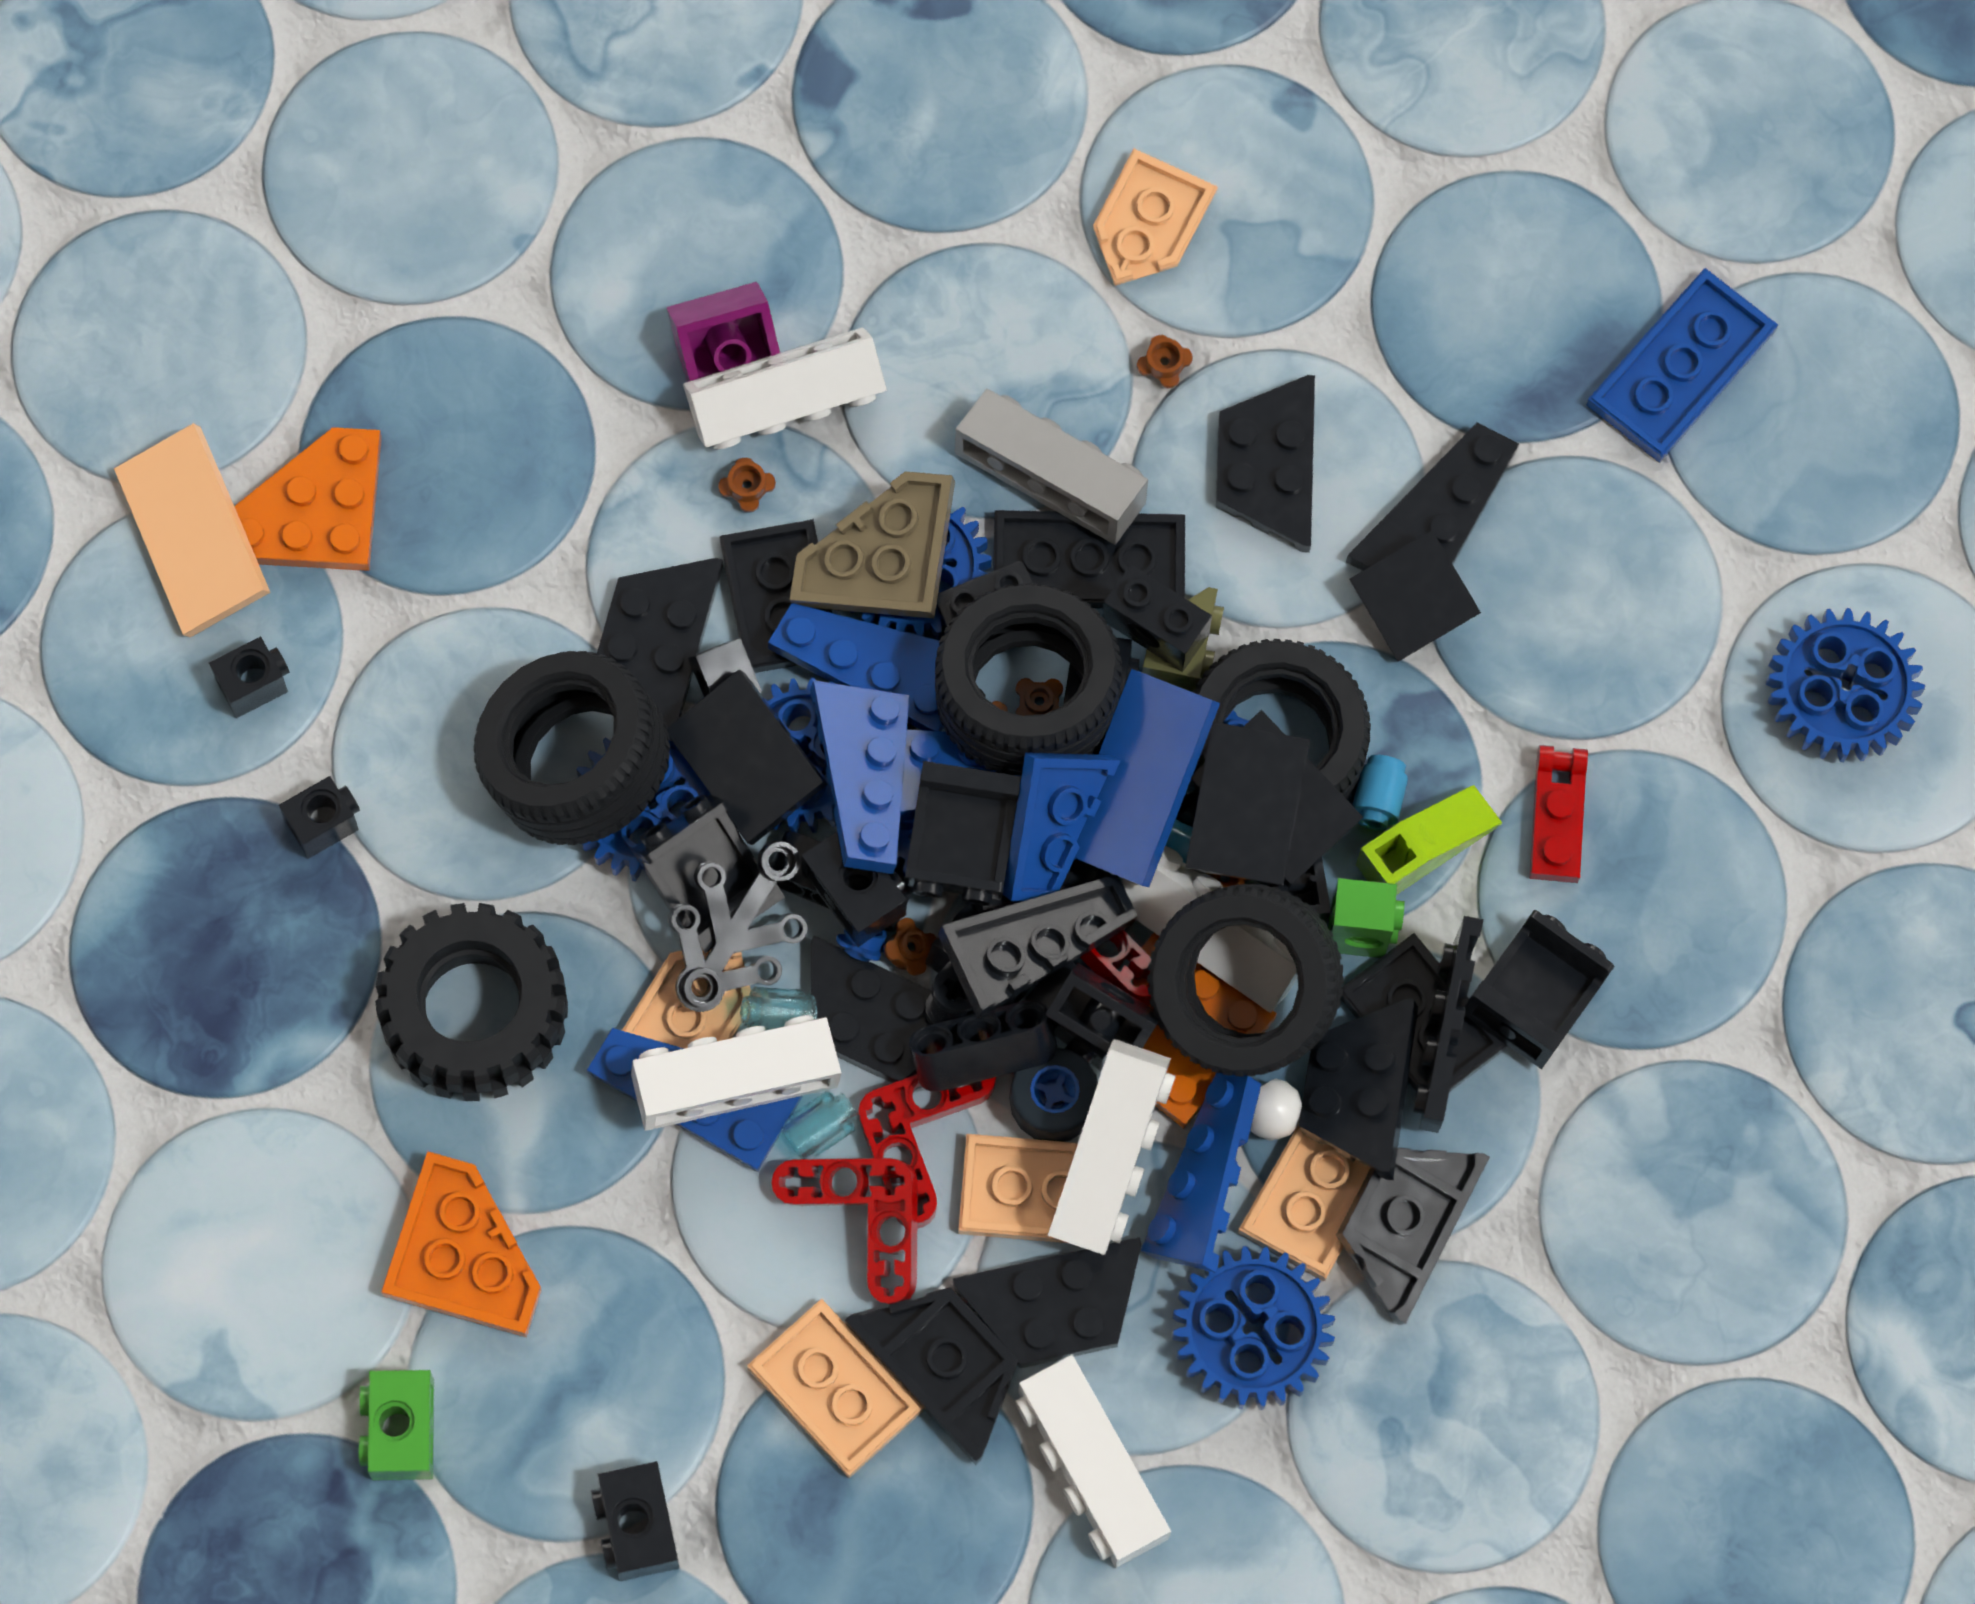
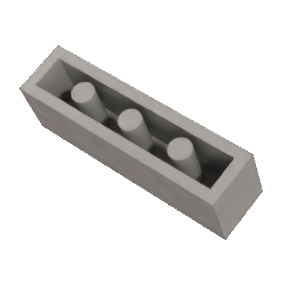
[955,388,1148,545]

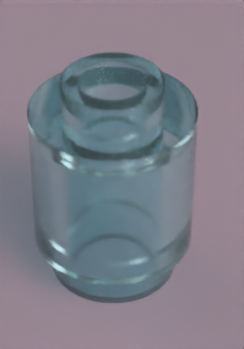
[740,987,817,1031]
[781,1090,858,1159]

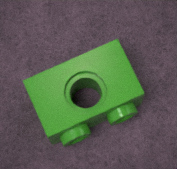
[1328,878,1405,958]
[359,1370,434,1481]

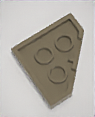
[789,471,955,619]

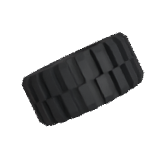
[375,903,568,1101]

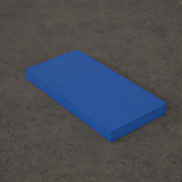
[1586,268,1778,463]
[1075,669,1220,888]

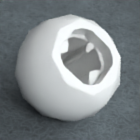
[1250,1078,1302,1141]

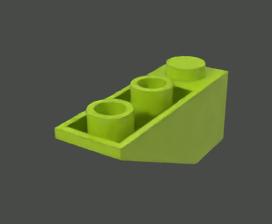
[1356,785,1502,895]

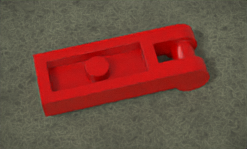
[1529,745,1588,883]

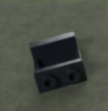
[904,761,1021,906]
[631,794,785,953]
[1465,910,1615,1070]

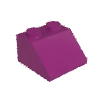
[666,281,780,382]

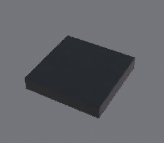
[1349,530,1481,662]

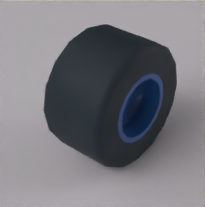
[1009,1047,1098,1142]

